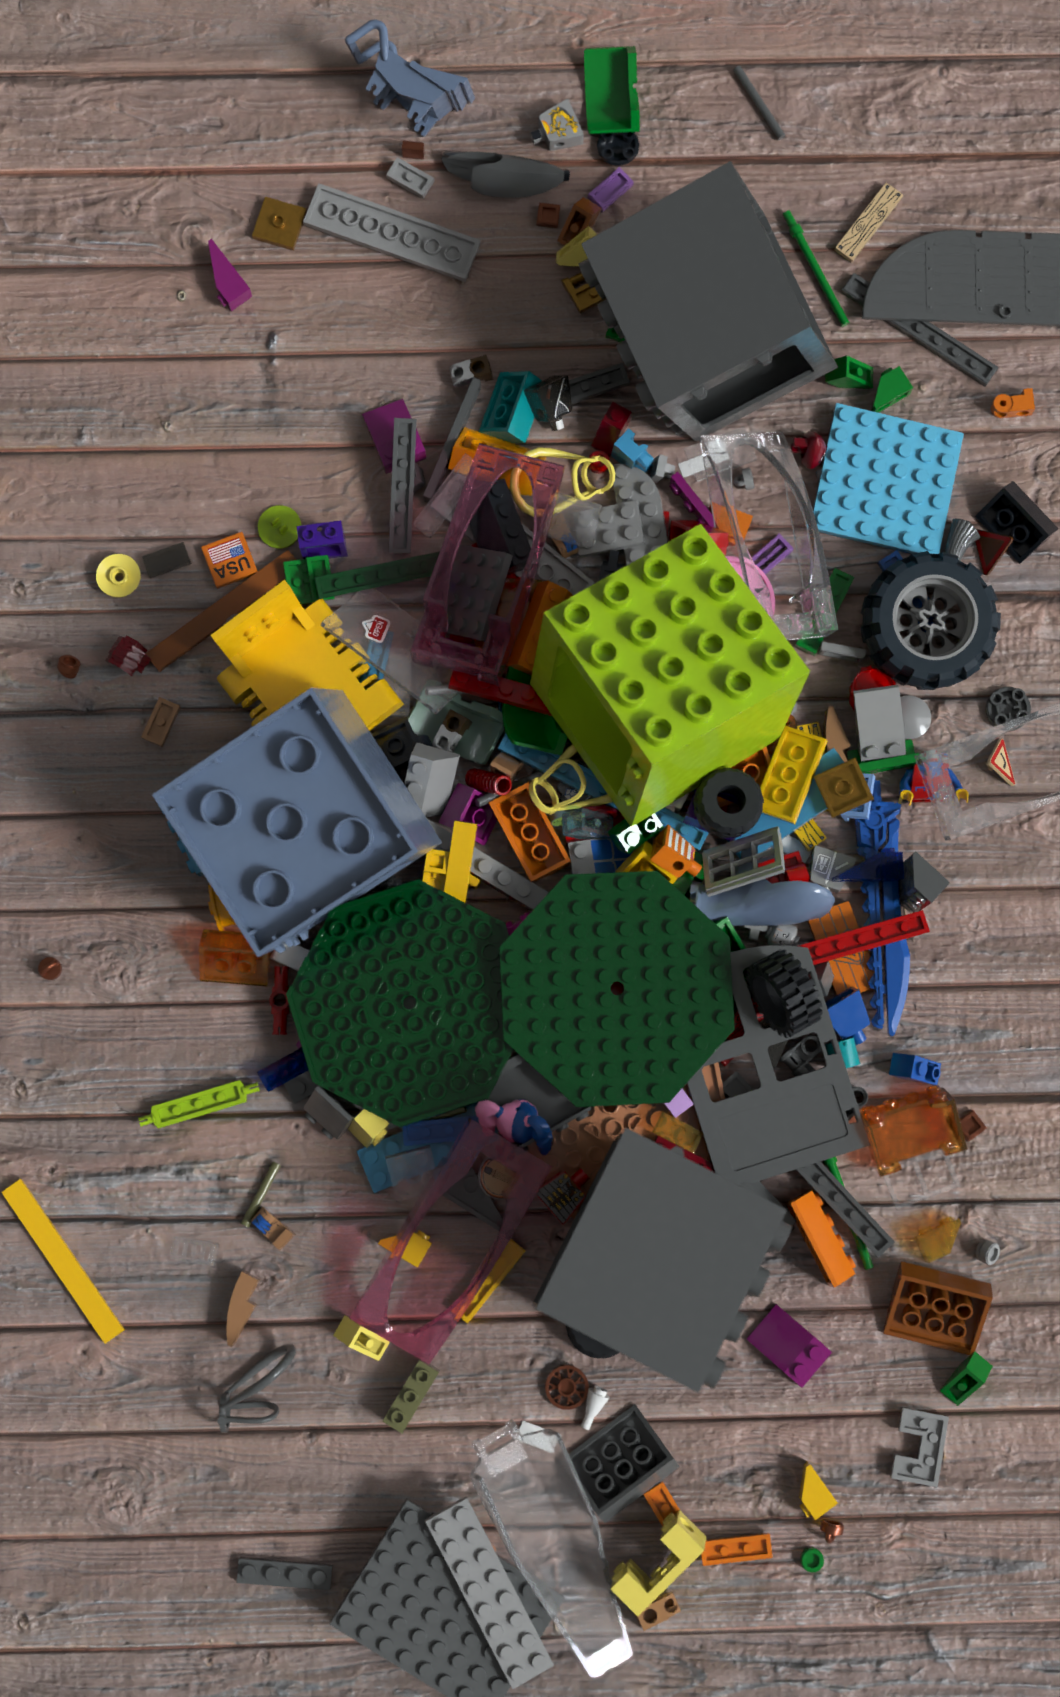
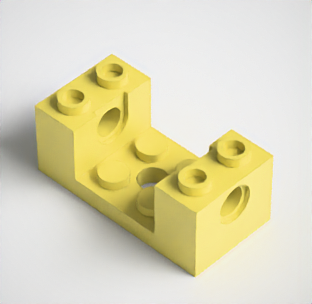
[611,1510,706,1617]

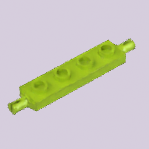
[138,1080,260,1129]

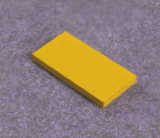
[760,725,828,825]

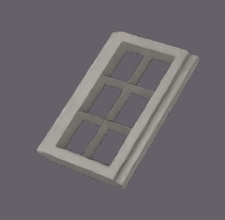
[702,826,785,897]

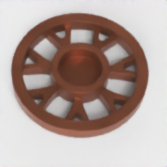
[545,1365,589,1410]

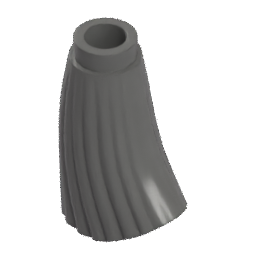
[945,518,980,561]

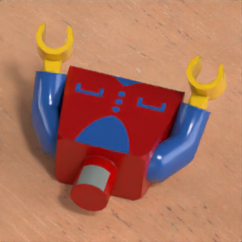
[898,751,969,806]

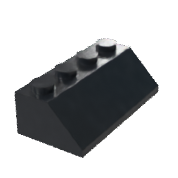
[460,478,535,575]

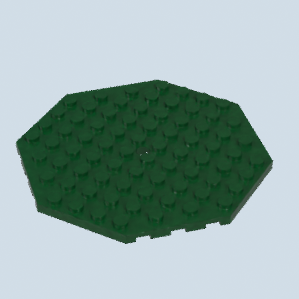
[499,871,735,1107]
[286,879,514,1128]

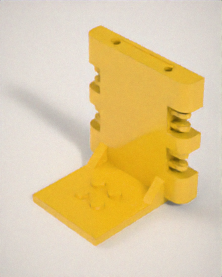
[210,580,404,731]

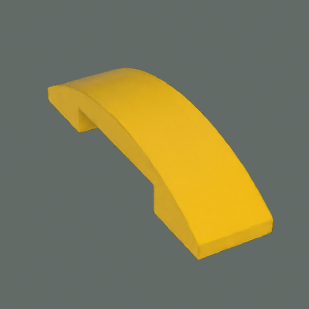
[422,849,450,892]

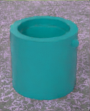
[825,1037,861,1068]

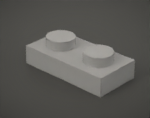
[386,157,434,199]

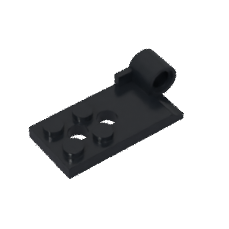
[371,717,433,771]

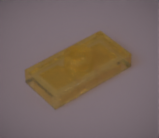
[652,1112,703,1153]

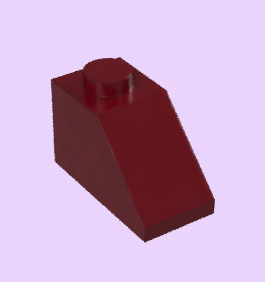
[591,402,632,457]

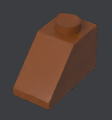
[557,197,602,246]

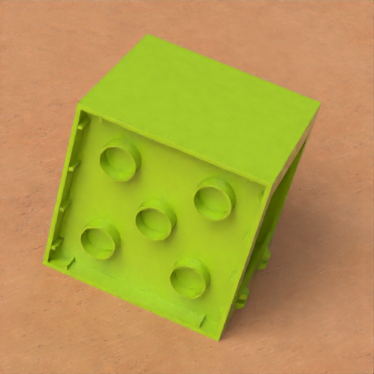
[530,524,810,827]

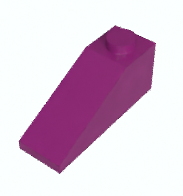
[208,239,252,311]

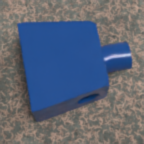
[825,986,870,1045]

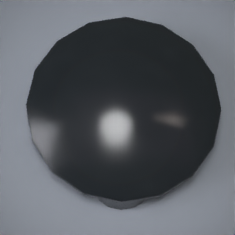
[597,132,640,166]

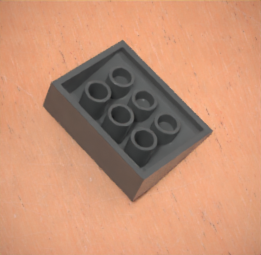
[560,1404,680,1523]

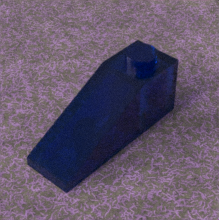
[832,848,904,882]

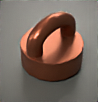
[57,655,81,679]
[38,957,62,980]
[820,1519,844,1544]

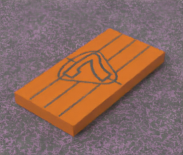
[807,901,874,996]

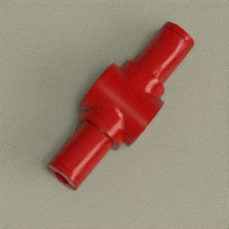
[269,966,290,1035]

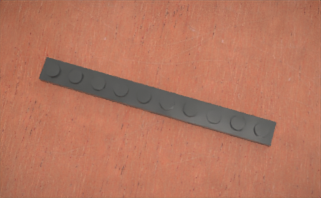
[722,1071,895,1258]

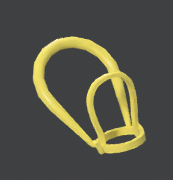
[510,447,615,518]
[529,744,613,815]

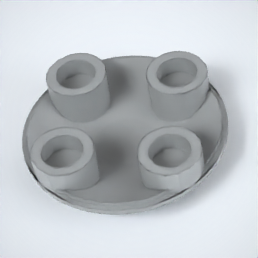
[900,695,931,739]

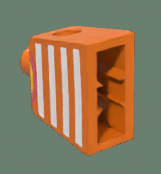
[650,825,702,877]

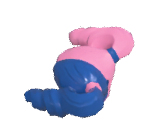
[475,1099,553,1156]

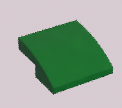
[282,555,335,605]

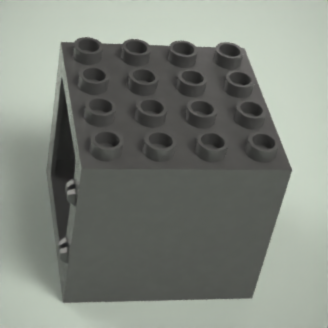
[579,161,838,442]
[531,1128,792,1393]

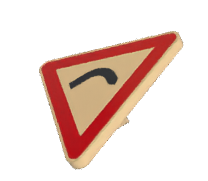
[986,738,1015,786]

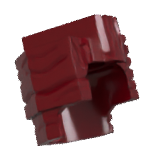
[105,635,151,676]

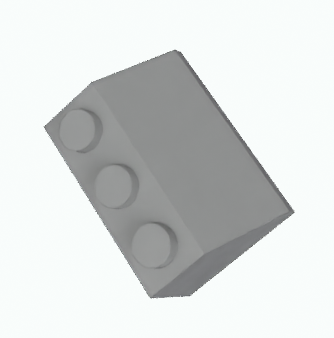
[404,743,460,817]

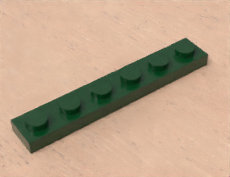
[314,551,444,599]

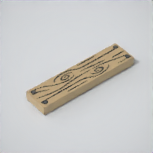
[834,183,903,263]

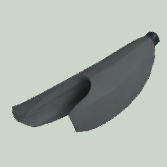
[441,151,570,198]

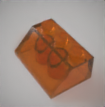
[199,929,271,987]

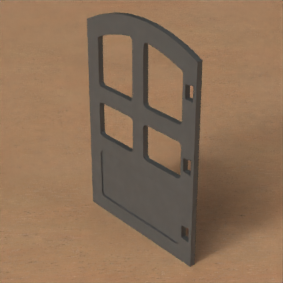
[687,945,870,1185]

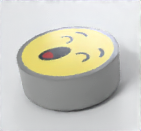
[549,810,573,827]

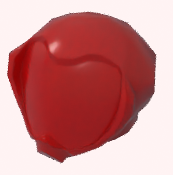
[849,665,897,712]

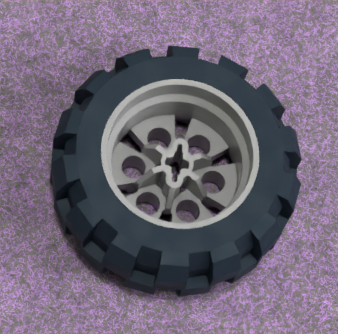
[860,551,1001,690]

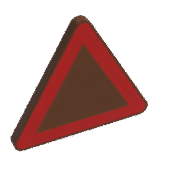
[975,529,1013,575]

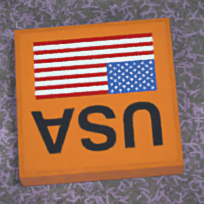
[201,532,258,589]

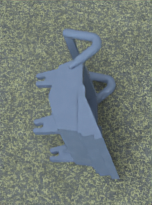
[345,20,475,137]

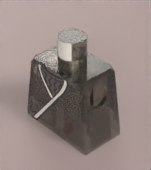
[524,375,573,431]

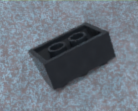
[975,481,1059,564]

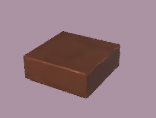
[402,141,425,160]
[536,202,561,228]
[954,1110,987,1142]

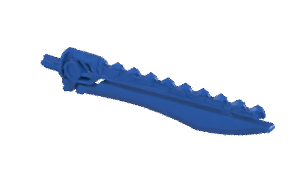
[855,780,910,1037]

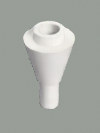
[581,1386,610,1430]

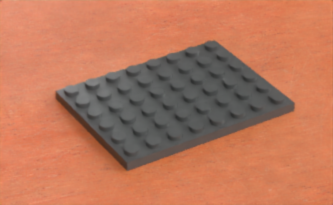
[329,1498,564,1697]

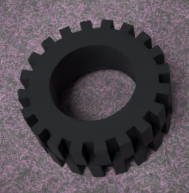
[746,949,823,1038]

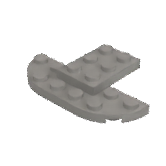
[573,464,668,565]

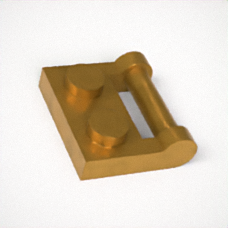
[561,272,606,314]

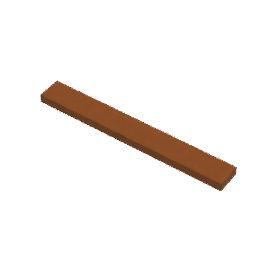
[145,550,296,673]

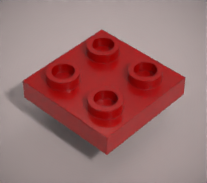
[758,851,810,884]

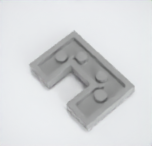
[890,1407,949,1487]

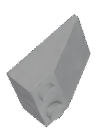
[853,685,906,761]

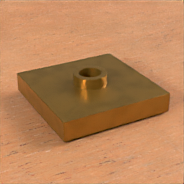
[252,196,307,251]
[813,758,874,818]

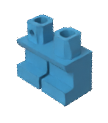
[611,428,654,473]

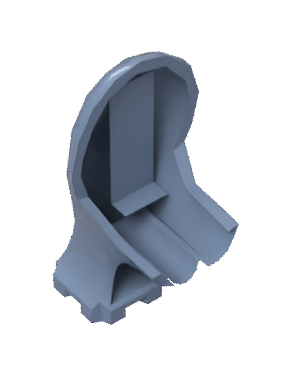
[690,846,835,926]

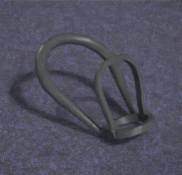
[217,1344,296,1433]

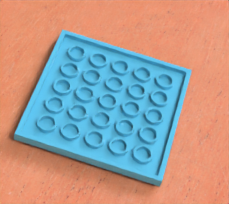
[809,403,964,554]

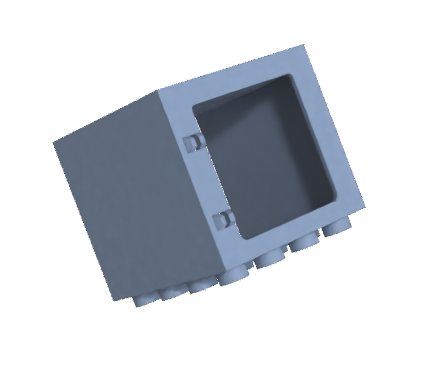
[152,688,442,957]

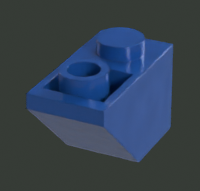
[889,1053,941,1086]

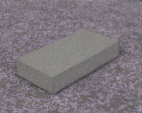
[818,642,866,663]

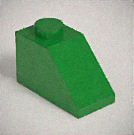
[825,355,873,389]
[871,366,913,413]
[940,1351,993,1406]

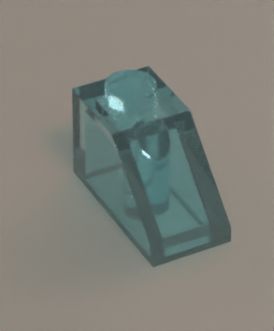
[562,808,613,839]

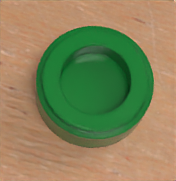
[800,1547,824,1573]

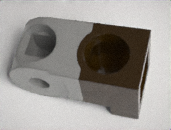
[449,355,494,387]
[433,709,473,753]

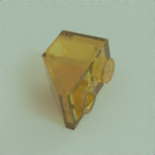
[914,1216,961,1263]

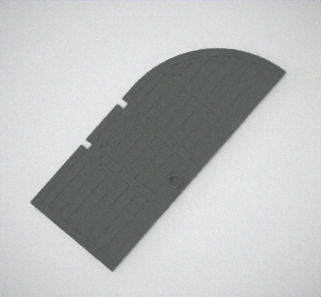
[862,230,1060,326]

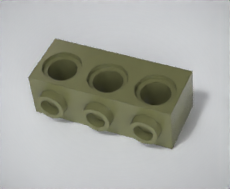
[382,1358,440,1433]

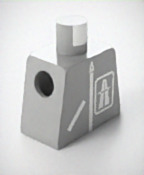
[809,845,856,893]

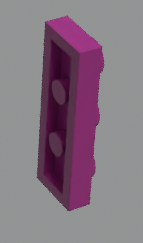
[670,472,718,528]

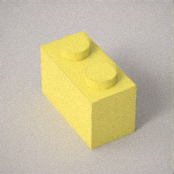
[348,1109,389,1148]

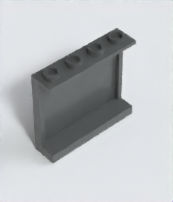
[483,1053,592,1155]

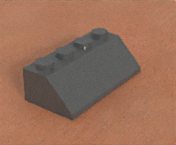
[898,851,950,912]

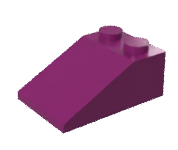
[362,399,426,474]
[747,1304,832,1388]

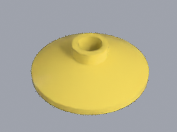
[96,554,141,598]

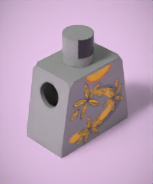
[530,99,584,151]

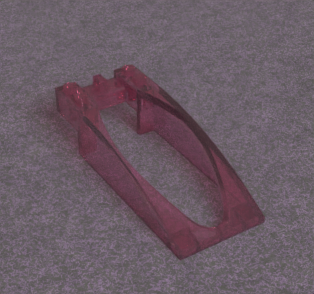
[410,443,565,686]
[349,1118,552,1364]

